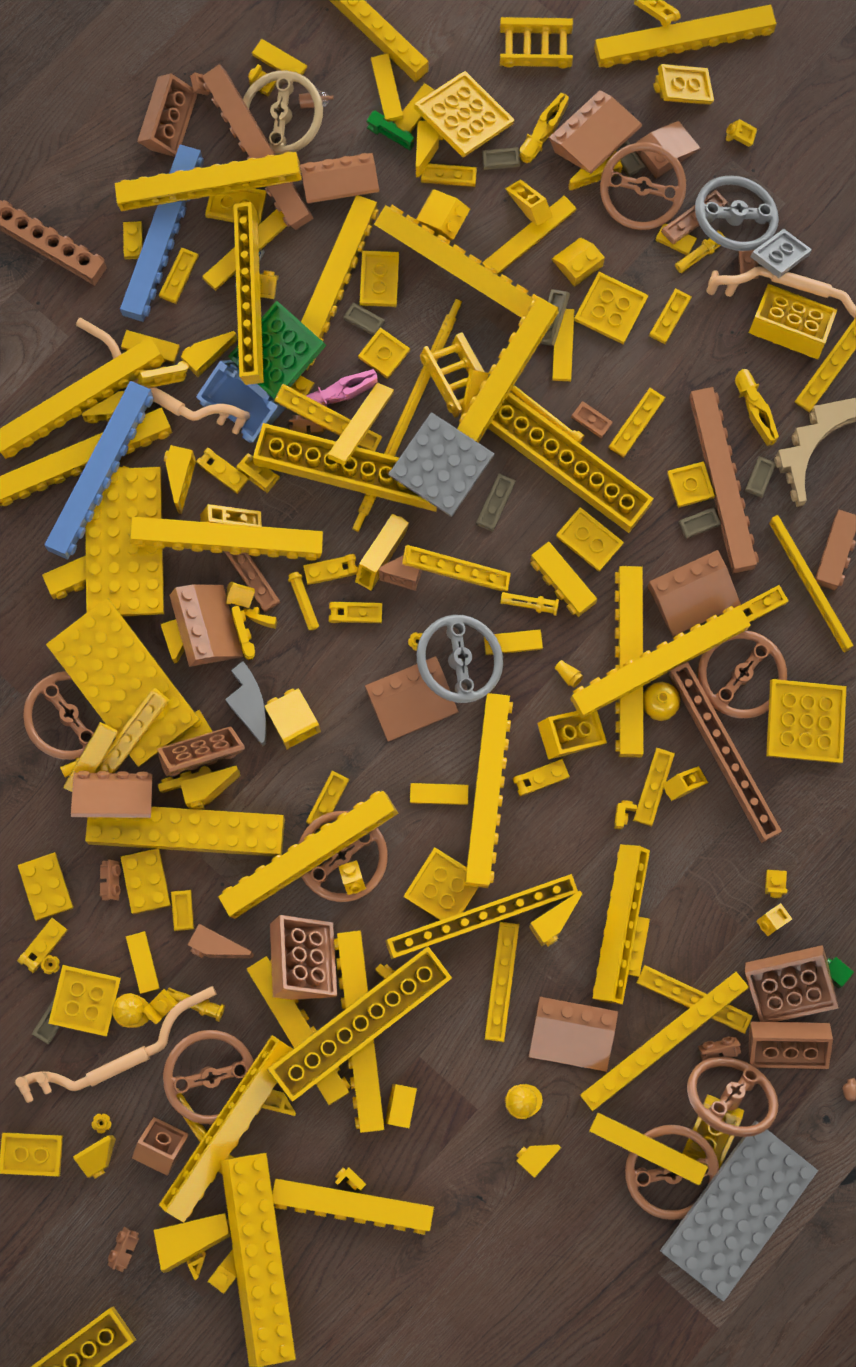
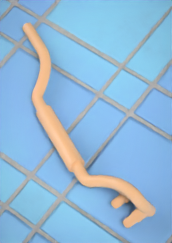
[706,266,856,319]
[76,318,250,435]
[15,986,217,1103]

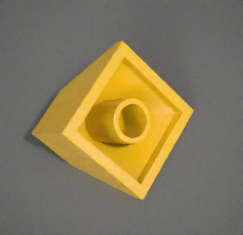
[73,1135,116,1179]

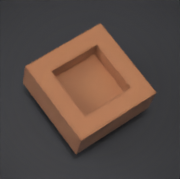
[190,73,211,96]

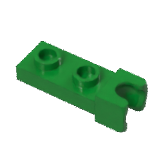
[366,110,414,151]

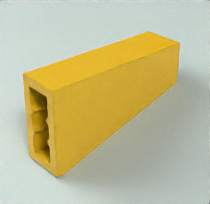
[355,514,409,591]
[154,1213,231,1273]

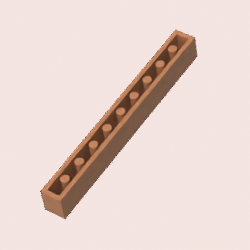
[202,64,314,230]
[689,387,759,574]
[669,662,782,843]

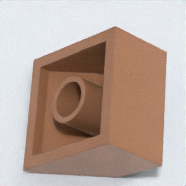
[379,555,422,591]
[132,1117,189,1176]

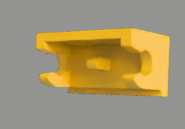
[237,453,280,493]
[384,1084,417,1128]

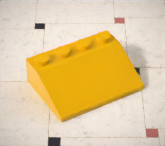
[749,284,837,359]

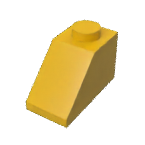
[161,619,184,664]
[662,766,708,801]
[516,1145,561,1178]

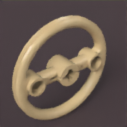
[243,71,323,155]

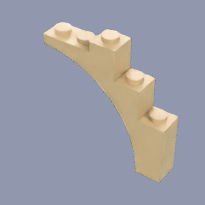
[774,398,856,507]

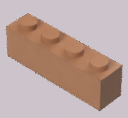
[815,509,856,591]

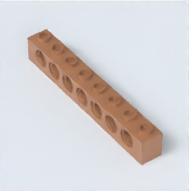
[0,200,107,286]

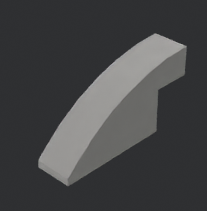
[225,661,267,746]

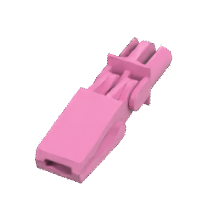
[306,369,378,407]

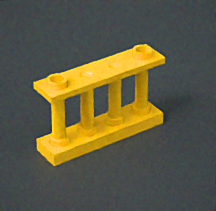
[500,17,573,68]
[420,332,484,418]

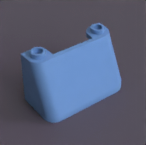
[196,360,285,443]

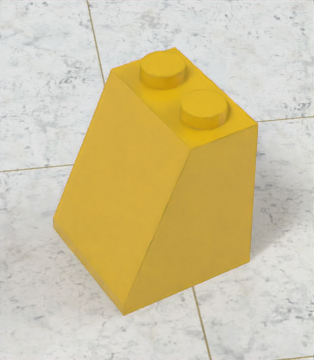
[264,688,321,749]

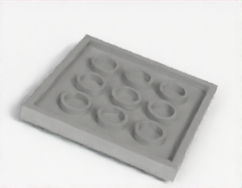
[388,412,494,517]

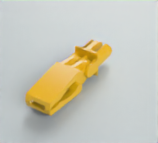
[519,93,569,163]
[735,369,779,446]

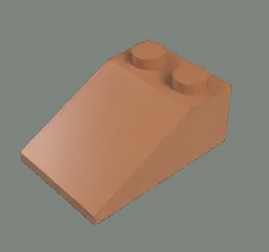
[636,121,700,179]
[188,924,254,959]

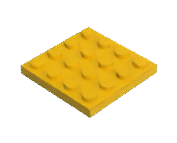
[413,71,515,158]
[766,679,846,763]

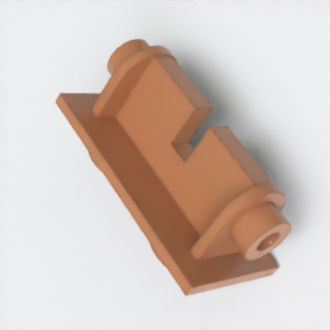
[289,414,326,433]
[100,860,121,901]
[698,1037,741,1061]
[108,1227,139,1272]

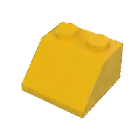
[416,189,470,240]
[552,237,605,287]

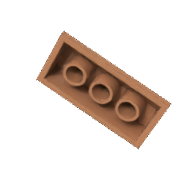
[137,73,198,157]
[300,153,379,204]
[749,1022,833,1069]

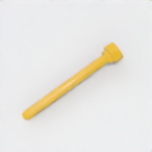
[511,386,585,443]

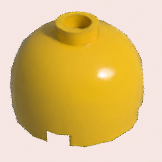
[643,682,680,721]

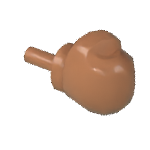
[842,1078,856,1101]

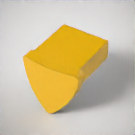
[226,582,255,608]

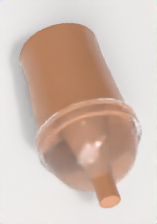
[299,90,334,109]

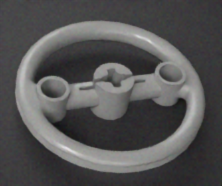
[695,175,779,251]
[416,615,503,703]

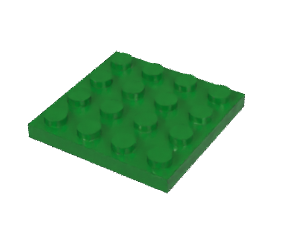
[228,301,327,399]

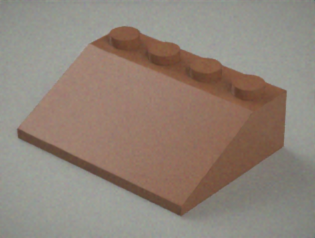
[549,90,642,174]
[648,550,741,637]
[169,585,243,667]
[365,656,459,742]
[157,726,245,776]
[71,771,153,818]
[270,915,337,1000]
[745,945,839,1022]
[529,997,618,1072]

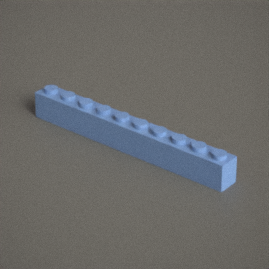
[120,144,204,322]
[45,381,154,560]

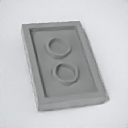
[750,229,812,278]

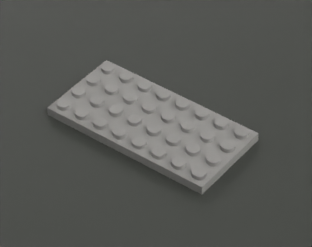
[660,1121,818,1302]

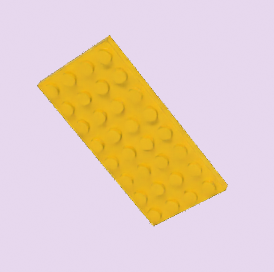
[85,467,164,616]
[46,598,200,767]

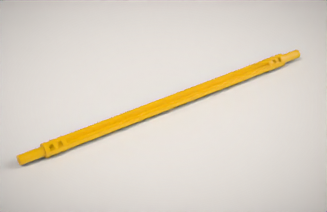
[352,299,462,532]

